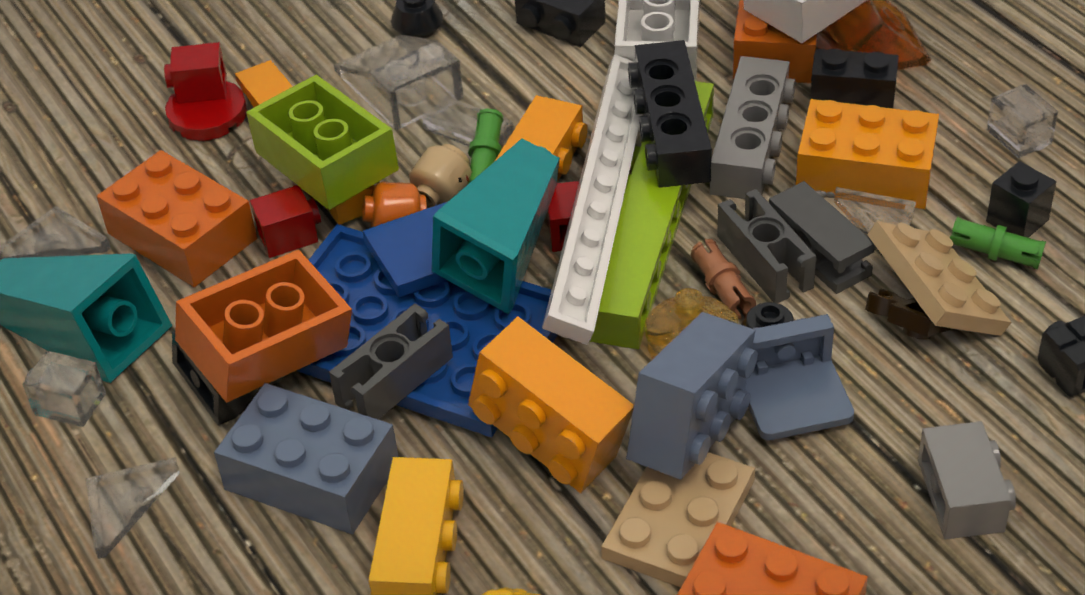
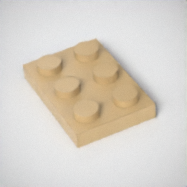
[867,221,1012,336]
[601,452,755,587]

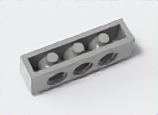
[710,56,796,199]

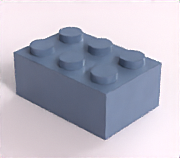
[626,312,758,480]
[214,383,399,535]

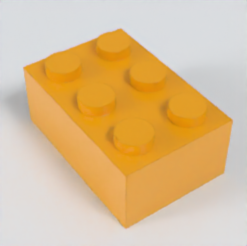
[796,99,939,209]
[468,316,634,494]

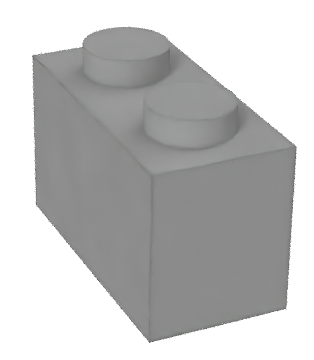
[918,421,1016,540]

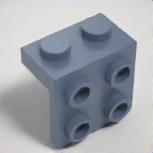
[745,314,854,440]

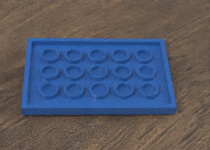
[296,224,558,438]

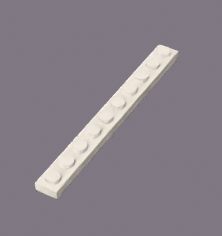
[542,54,642,345]

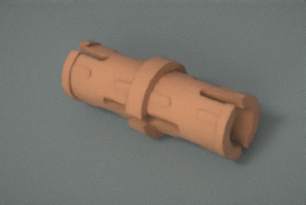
[691,239,756,319]

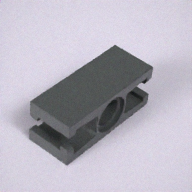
[769,181,875,294]
[717,189,816,303]
[329,303,453,419]

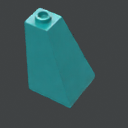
[432,138,560,314]
[0,253,173,383]

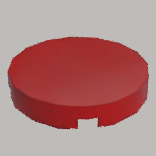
[165,81,247,141]

